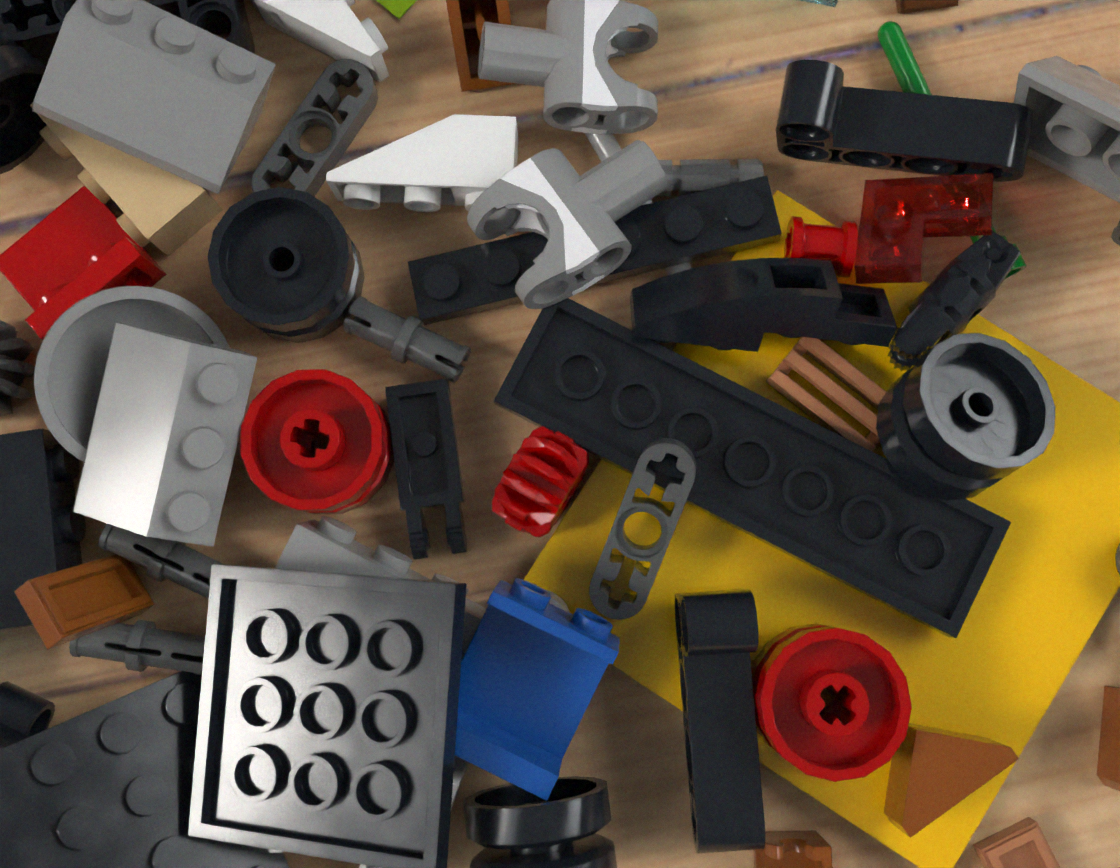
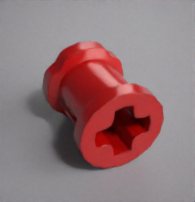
[784,216,858,278]

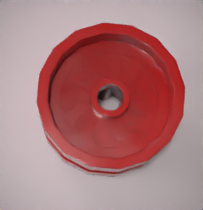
[240,369,394,514]
[751,623,912,782]

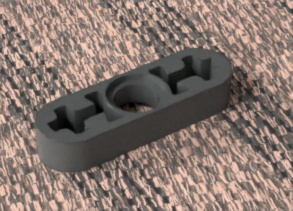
[251,59,378,197]
[589,438,696,620]

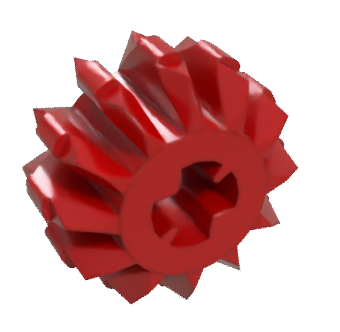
[492,426,589,538]

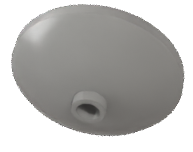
[34,286,230,462]

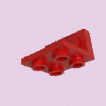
[0,186,167,339]

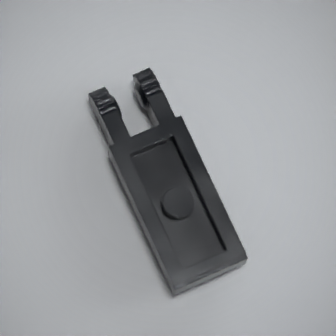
[385,378,467,560]

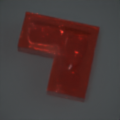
[854,173,993,284]

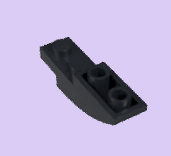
[630,258,897,352]

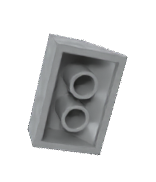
[33,0,276,194]
[1014,56,1120,203]
[73,322,257,547]

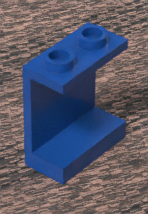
[455,578,620,801]

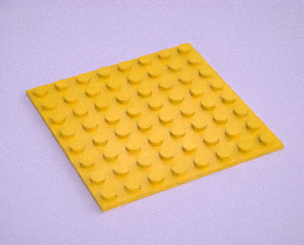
[523,190,1120,868]

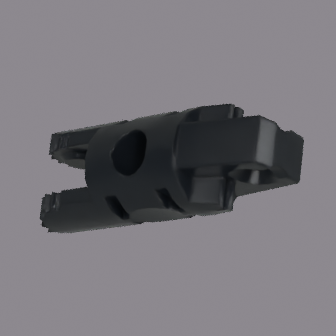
[888,231,1021,371]

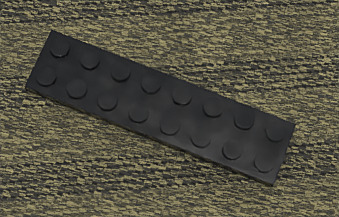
[494,298,1011,638]

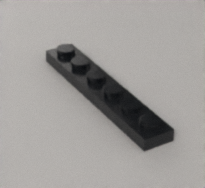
[408,175,782,325]

